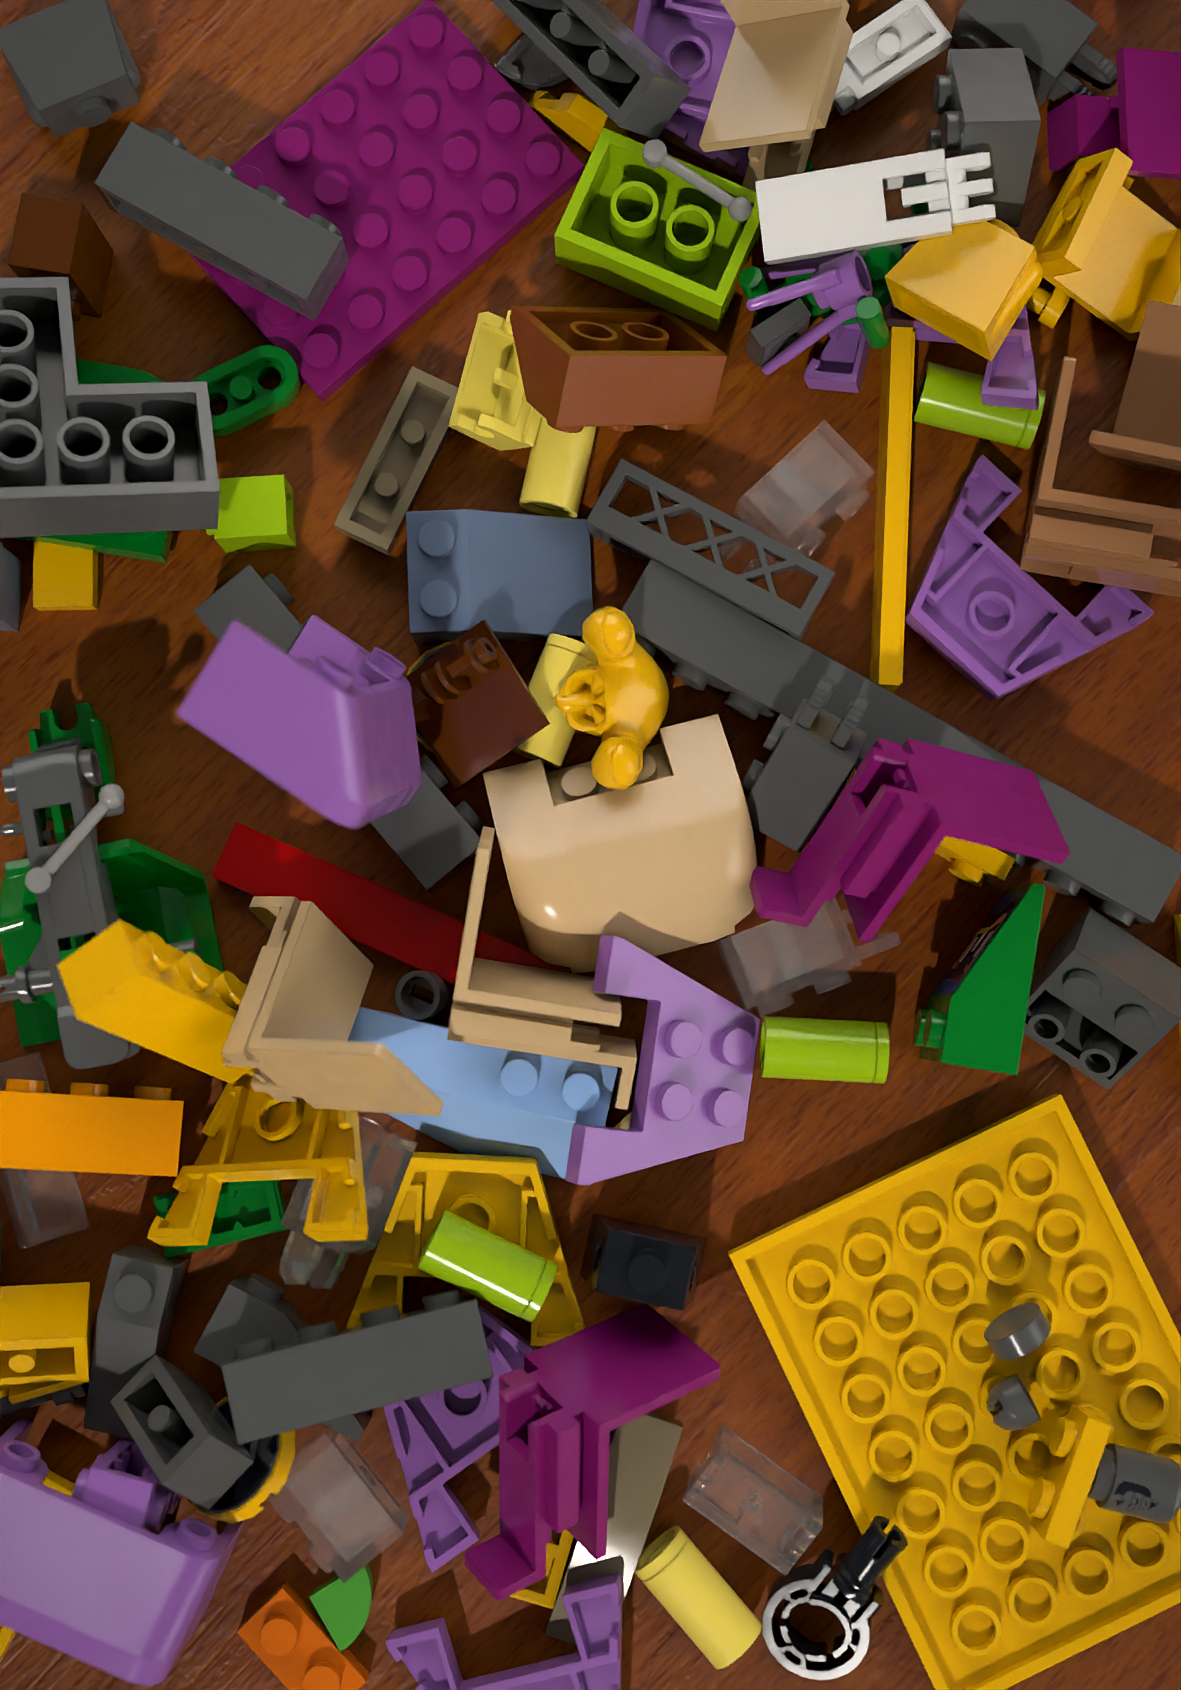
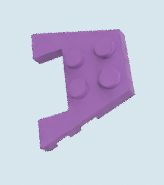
[633,0,750,182]
[804,227,1039,410]
[905,454,1154,702]
[565,935,760,1185]
[383,1305,614,1573]
[386,1573,622,1690]

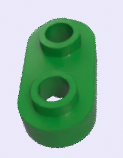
[191,345,301,437]

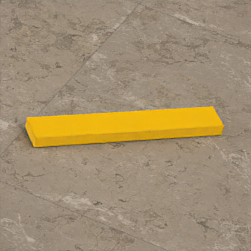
[870,326,915,692]

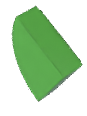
[309,1558,373,1652]

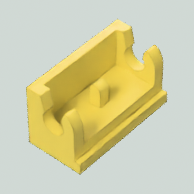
[448,310,542,451]

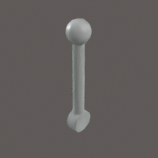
[643,139,752,222]
[25,784,124,893]

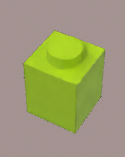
[205,474,297,553]

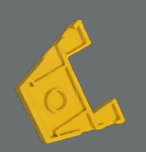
[147,1068,368,1247]
[346,1152,586,1346]

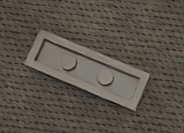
[333,366,458,556]

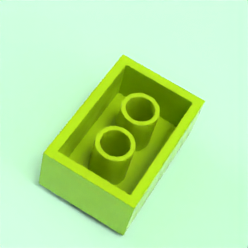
[554,127,761,331]

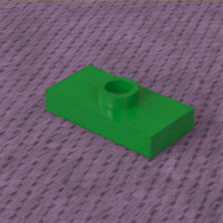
[153,1180,290,1258]

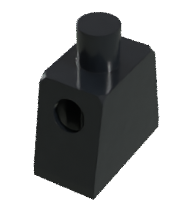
[580,1213,707,1310]

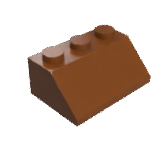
[510,306,727,433]

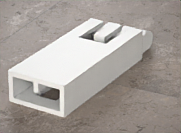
[755,148,996,265]

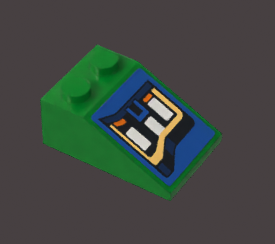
[912,883,1046,1075]

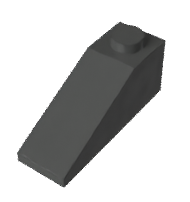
[83,1244,189,1440]
[193,1274,372,1442]

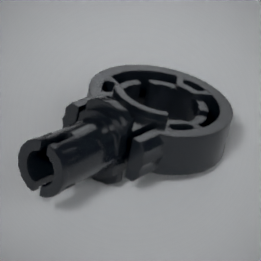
[762,1516,908,1680]

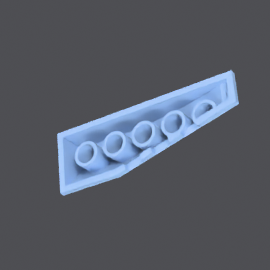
[348,1006,618,1185]

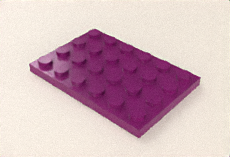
[185,0,585,402]

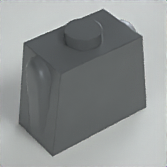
[0,0,141,138]

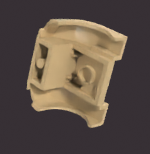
[483,714,758,974]

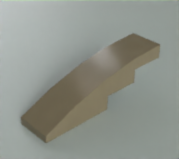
[544,1411,683,1645]

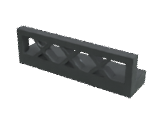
[586,458,835,642]

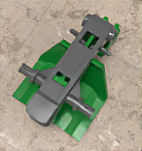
[0,702,225,1069]

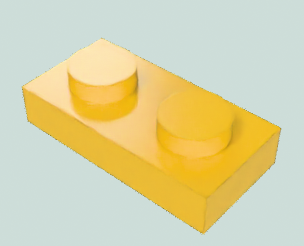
[1028,1403,1112,1549]

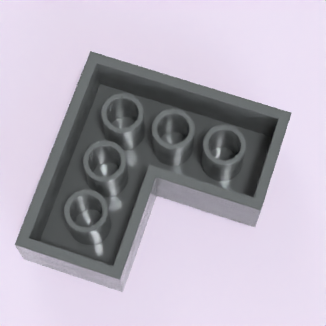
[0,277,220,538]

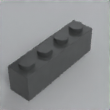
[491,0,691,139]
[94,121,350,321]
[222,1288,494,1445]

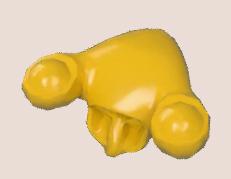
[553,606,669,791]

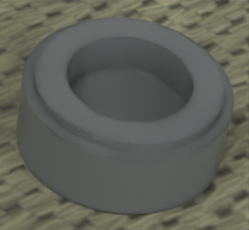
[984,1303,1051,1360]

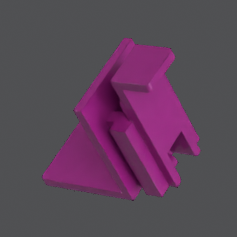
[1047,47,1181,179]
[749,738,1071,942]
[465,1304,721,1600]

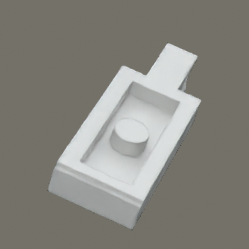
[830,0,952,116]

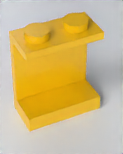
[1036,148,1181,341]

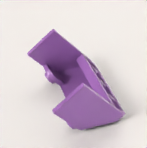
[176,615,422,829]
[0,1416,245,1685]

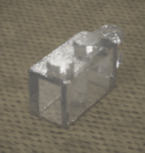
[718,420,875,584]
[716,897,902,1017]

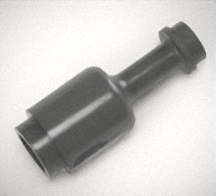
[1087,1443,1181,1524]

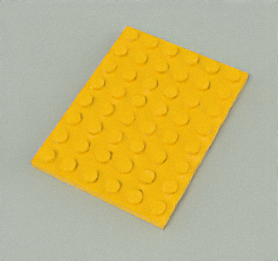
[727,1093,1181,1690]

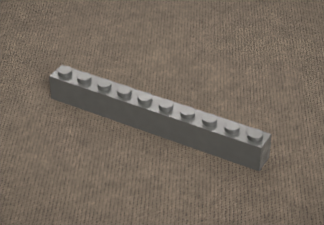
[621,558,1181,928]

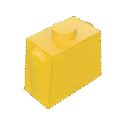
[885,219,1043,362]

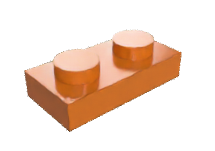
[236,1581,370,1690]

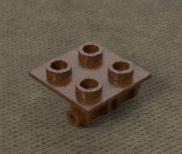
[405,620,550,789]

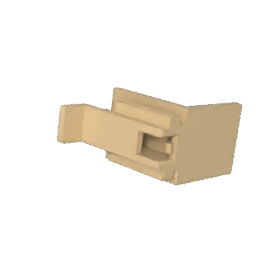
[699,0,853,192]
[447,826,637,1110]
[221,896,444,1116]

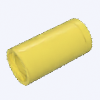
[519,416,597,518]
[512,634,596,769]
[634,1526,762,1669]

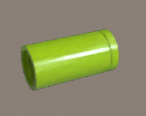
[912,362,1046,450]
[759,1016,890,1084]
[417,1210,558,1323]

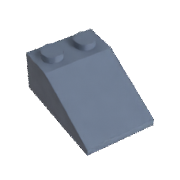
[406,509,593,646]

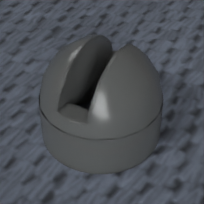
[395,970,449,1020]
[986,1373,1041,1431]

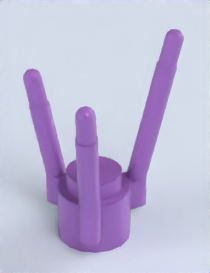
[746,250,873,375]

